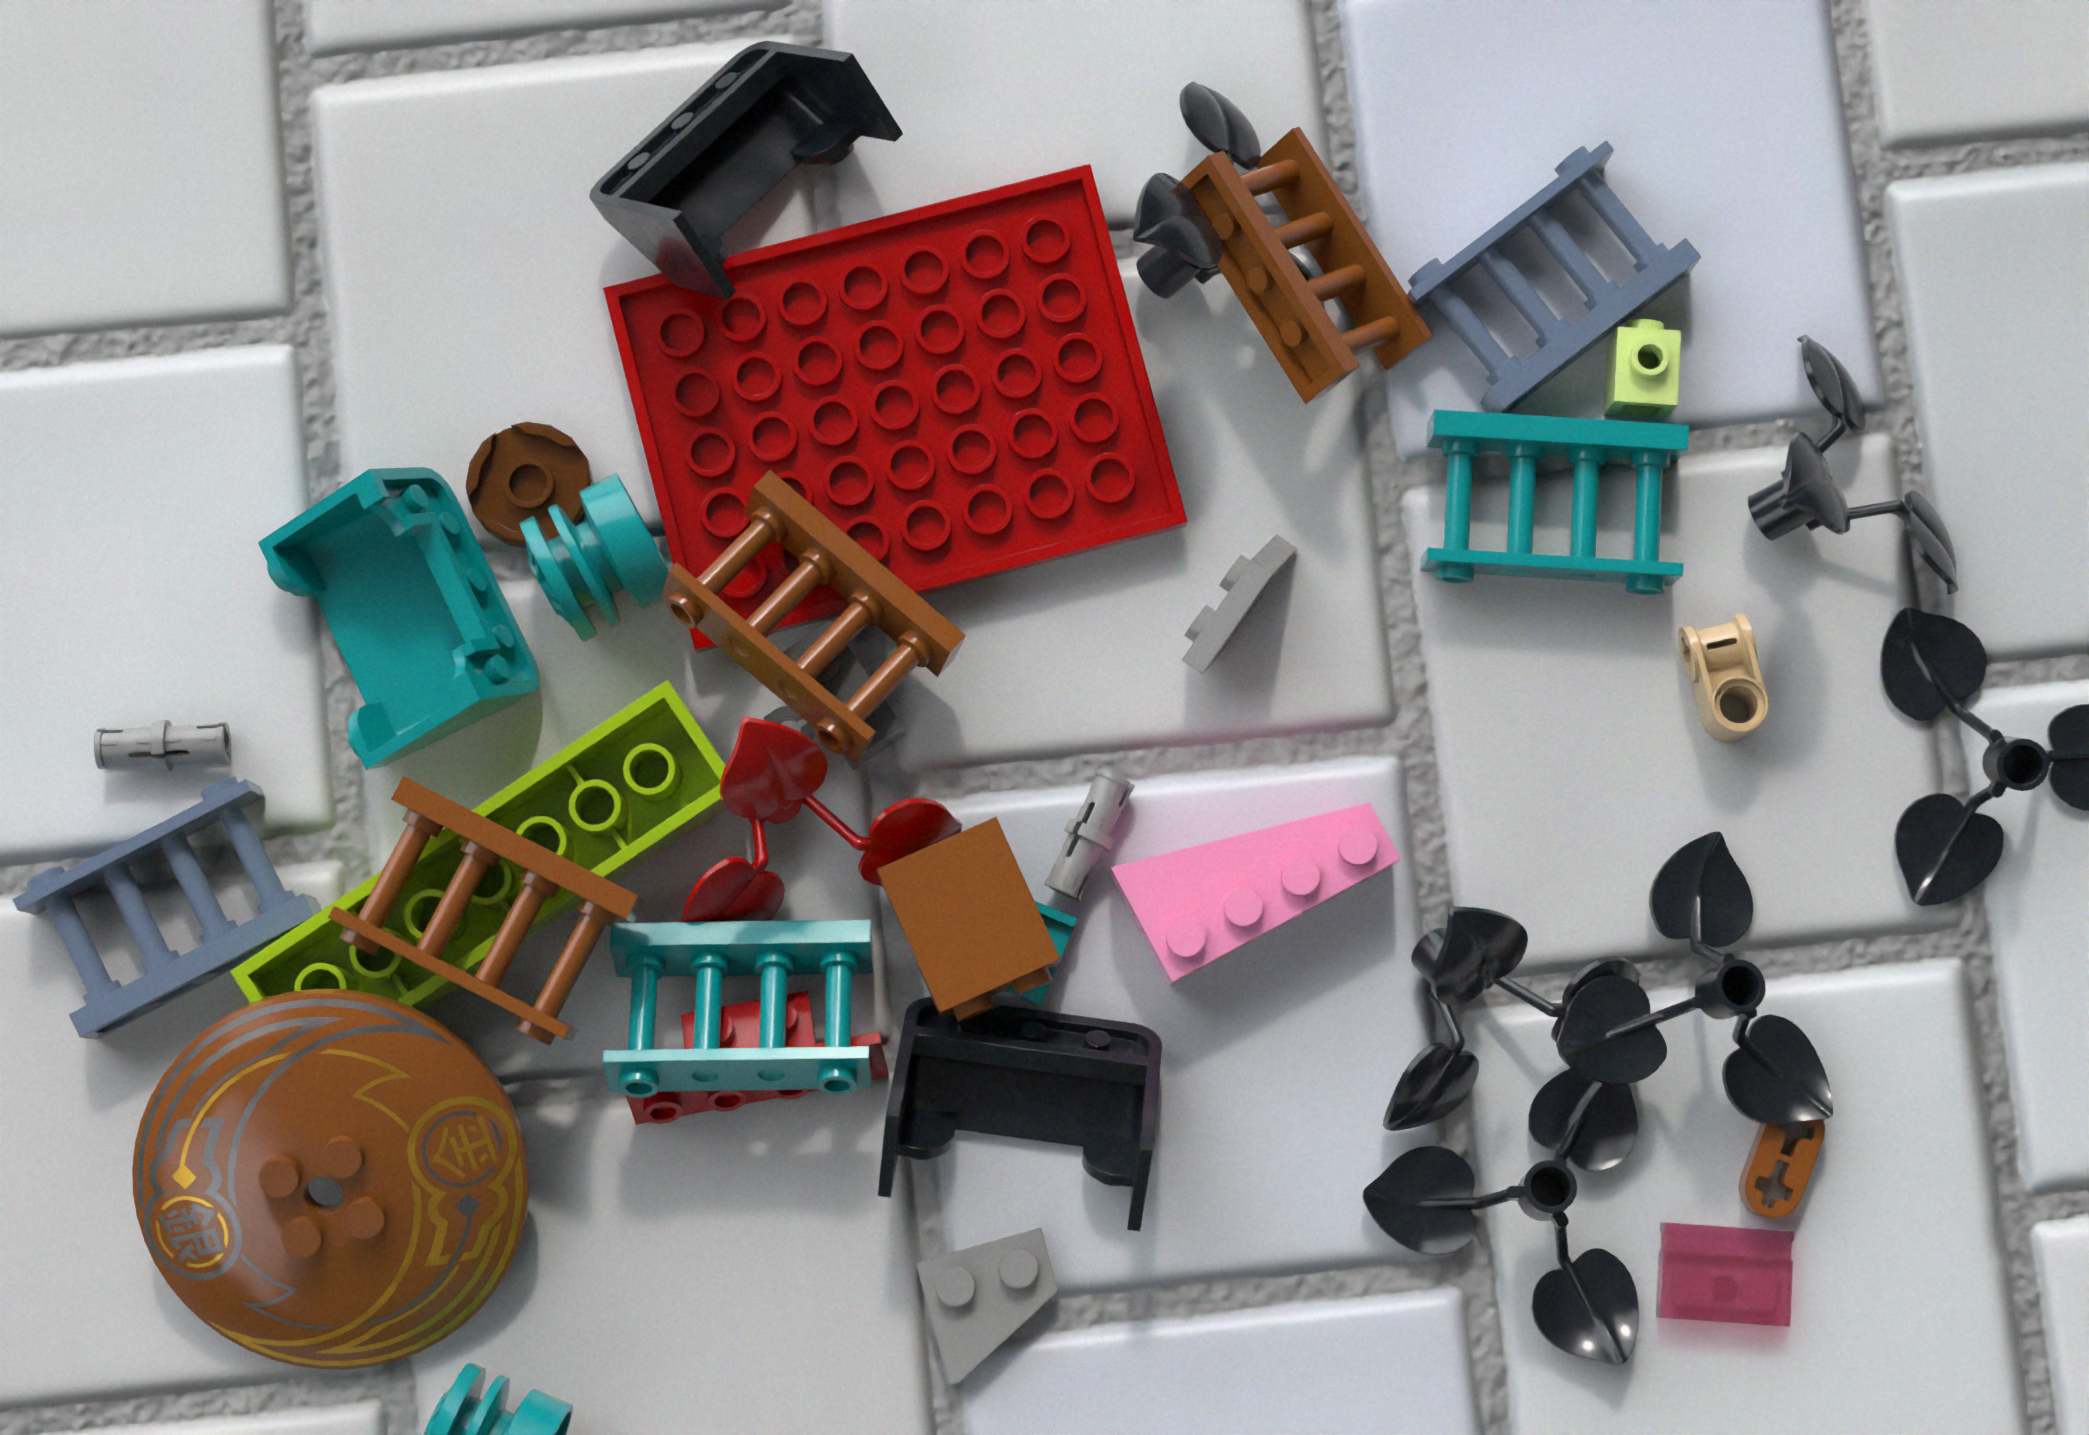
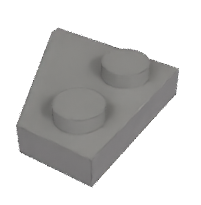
[1182,534,1297,674]
[916,1227,1059,1386]

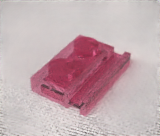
[1656,1222,1794,1327]

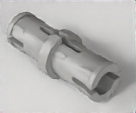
[94,720,231,771]
[1044,768,1135,902]

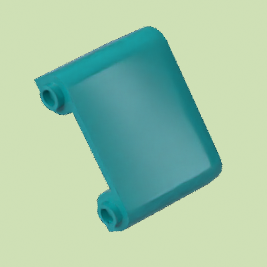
[258,467,540,770]

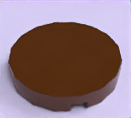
[465,422,594,548]

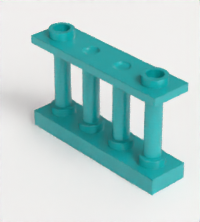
[1420,409,1689,595]
[603,920,874,1098]

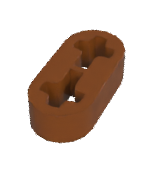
[1738,1120,1825,1218]

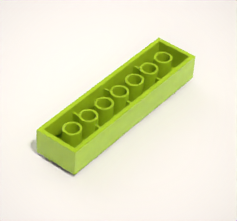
[230,679,726,1011]

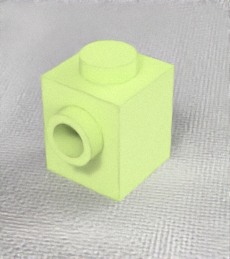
[1604,319,1681,419]

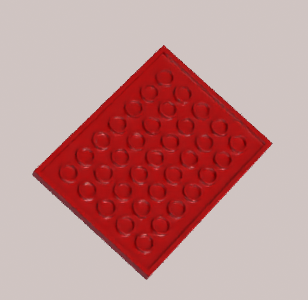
[603,164,1188,653]

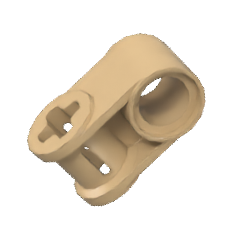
[1678,614,1769,742]

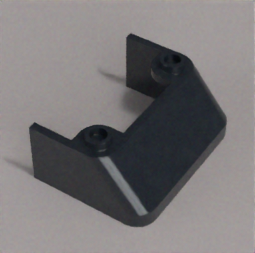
[589,41,903,300]
[877,997,1162,1232]

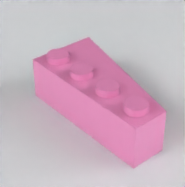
[1109,802,1401,986]

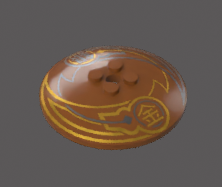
[132,989,530,1370]

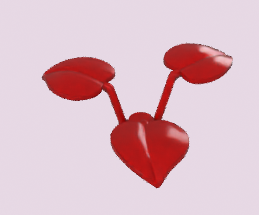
[681,717,963,922]

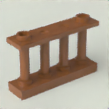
[1180,127,1433,404]
[661,470,966,764]
[328,776,646,1046]

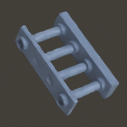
[1407,140,1701,414]
[12,777,322,1040]

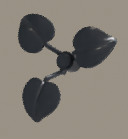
[1133,81,1326,311]
[1748,334,1959,595]
[1880,607,2089,906]
[1556,831,1833,1125]
[1382,906,1641,1131]
[1362,1068,1639,1366]

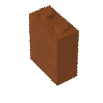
[877,817,1060,1023]

